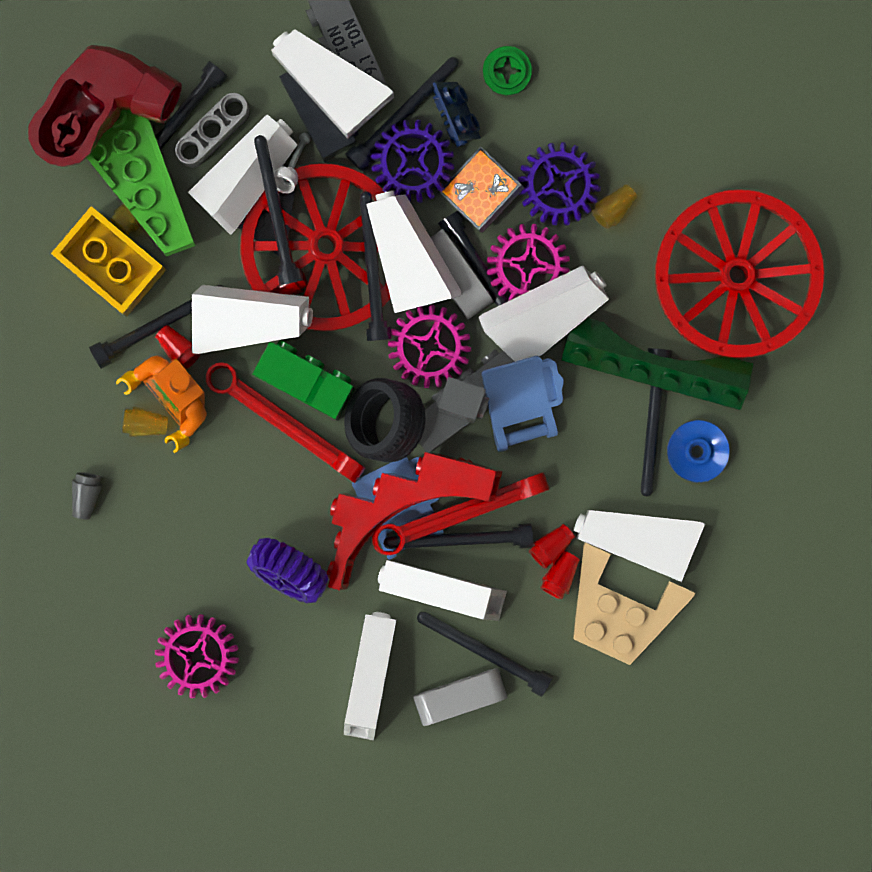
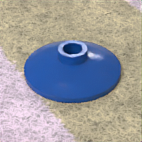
[667,420,729,482]

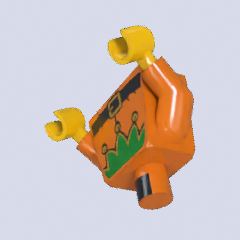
[116,355,207,453]

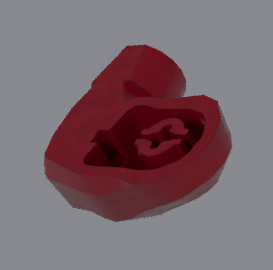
[28,45,182,167]

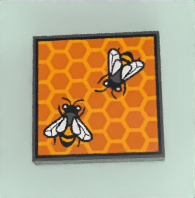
[439,146,524,233]

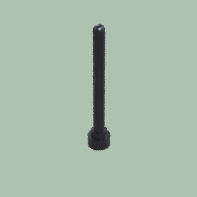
[345,57,459,171]
[156,61,228,149]
[254,135,304,285]
[360,191,392,341]
[438,211,508,307]
[89,285,225,369]
[641,348,673,497]
[383,523,533,549]
[417,612,553,697]

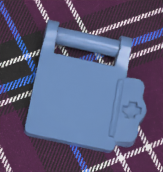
[482,356,564,452]
[352,457,444,560]

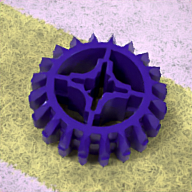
[371,120,454,203]
[517,142,601,226]
[246,538,329,603]

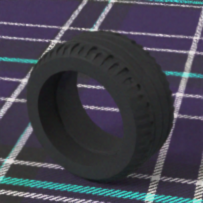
[344,378,426,462]

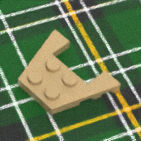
[573,543,695,665]

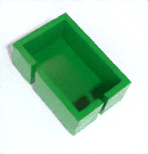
[252,340,355,421]

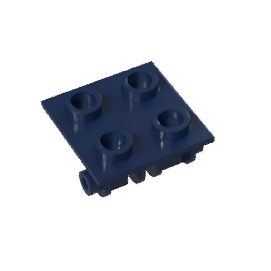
[433,82,481,148]

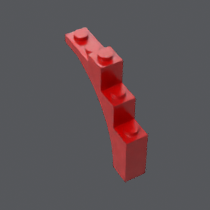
[327,452,503,590]

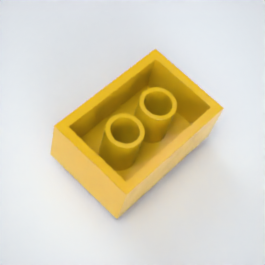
[51,206,167,316]

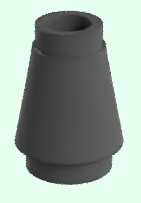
[72,472,103,519]

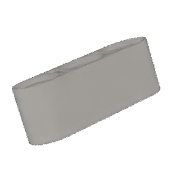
[175,93,250,168]
[430,229,493,320]
[413,668,508,726]

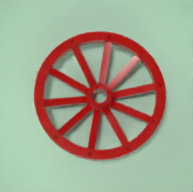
[240,164,391,331]
[655,190,824,358]

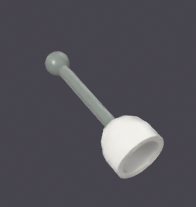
[274,132,311,193]

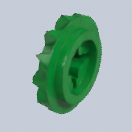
[483,46,532,96]

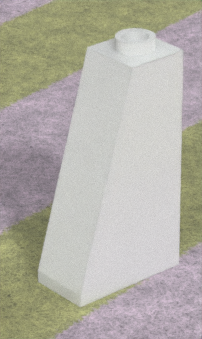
[271,29,394,139]
[188,115,297,235]
[366,191,462,313]
[479,266,609,362]
[192,285,313,354]
[573,510,705,582]
[378,560,507,621]
[344,612,396,740]

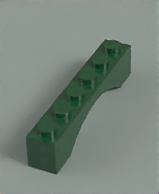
[561,318,753,410]

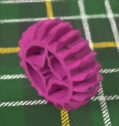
[487,224,570,301]
[388,305,471,389]
[155,614,239,698]

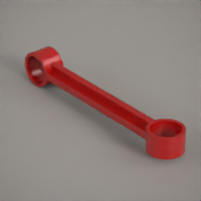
[206,362,366,483]
[372,472,550,556]

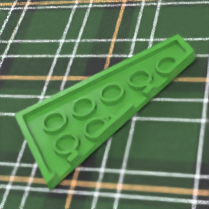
[87,110,196,257]

